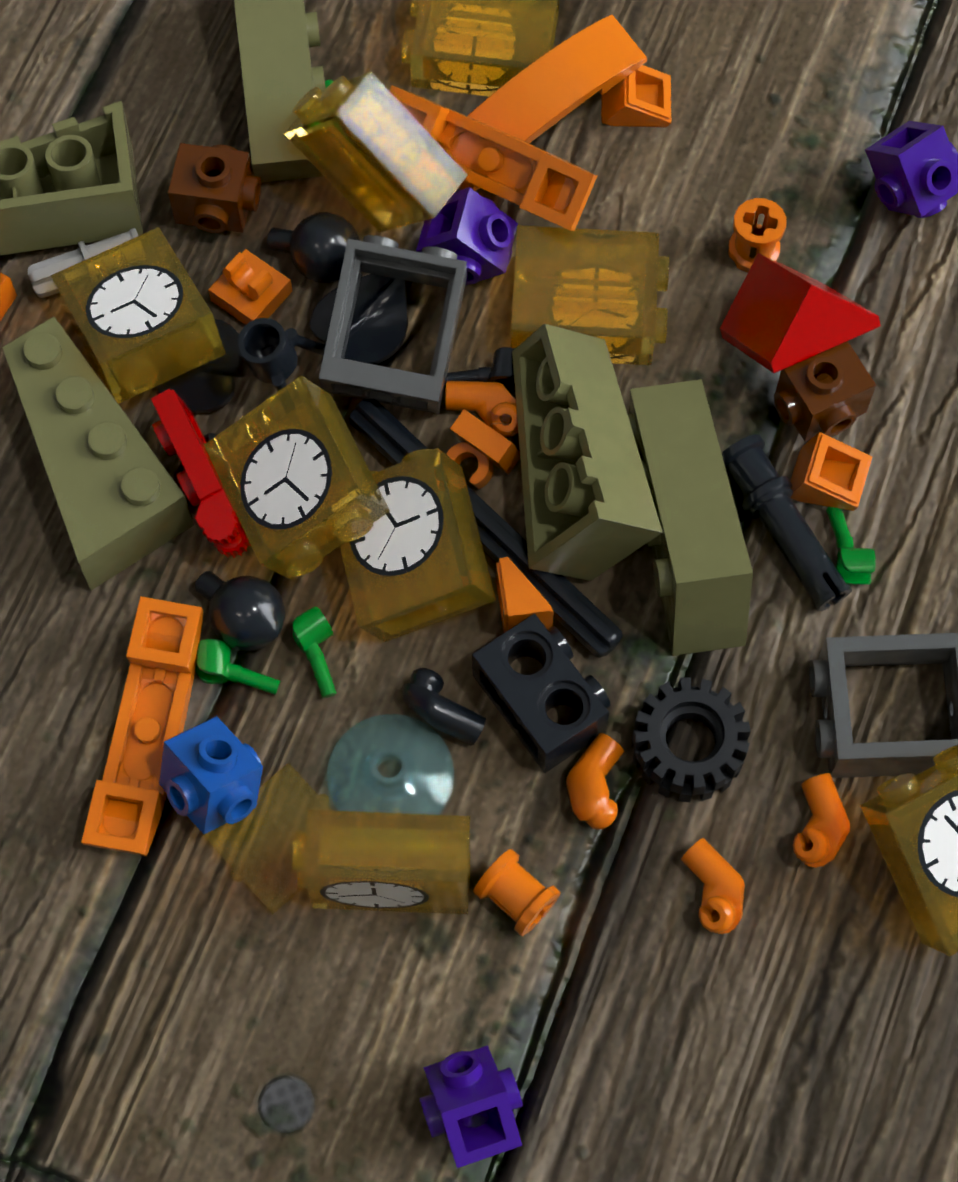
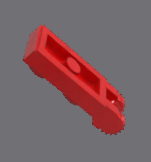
[151,388,252,558]

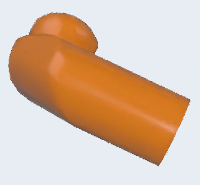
[446,381,518,437]
[566,733,624,830]
[793,773,851,868]
[681,838,745,934]

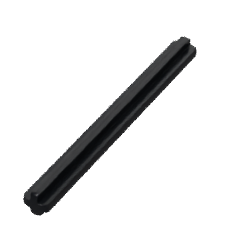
[349,398,623,658]

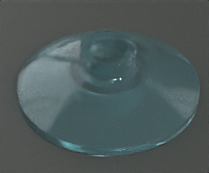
[327,714,454,838]

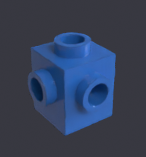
[159,716,263,835]

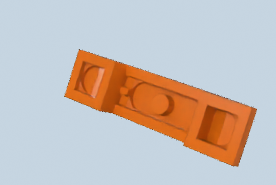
[447,15,647,191]
[386,85,597,231]
[81,596,204,857]

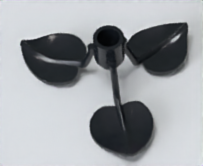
[137,274,408,523]

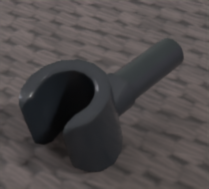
[445,347,515,393]

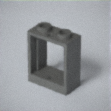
[319,235,467,414]
[809,633,958,778]

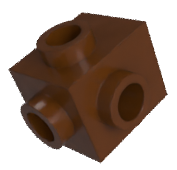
[168,143,261,233]
[774,341,876,442]

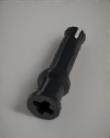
[722,434,852,612]

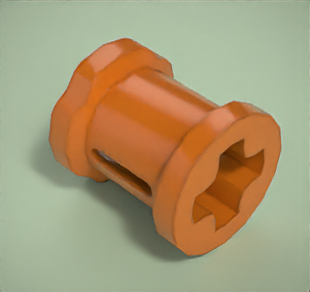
[728,198,786,272]
[473,849,561,936]

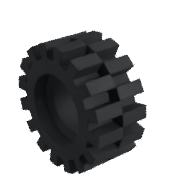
[631,677,750,802]

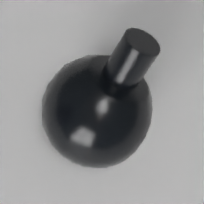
[267,212,360,284]
[195,571,285,651]

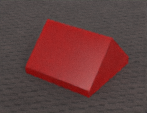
[720,253,881,373]

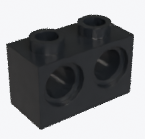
[472,614,611,773]

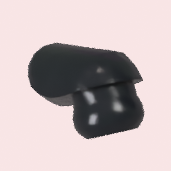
[402,668,486,746]

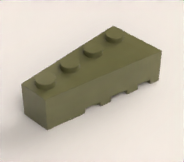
[234,0,333,183]
[0,101,143,255]
[2,316,194,591]
[512,324,663,581]
[627,379,753,656]

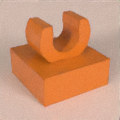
[208,249,293,325]
[444,409,520,489]

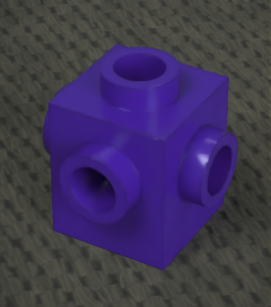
[865,121,958,218]
[416,187,518,286]
[419,1045,523,1168]

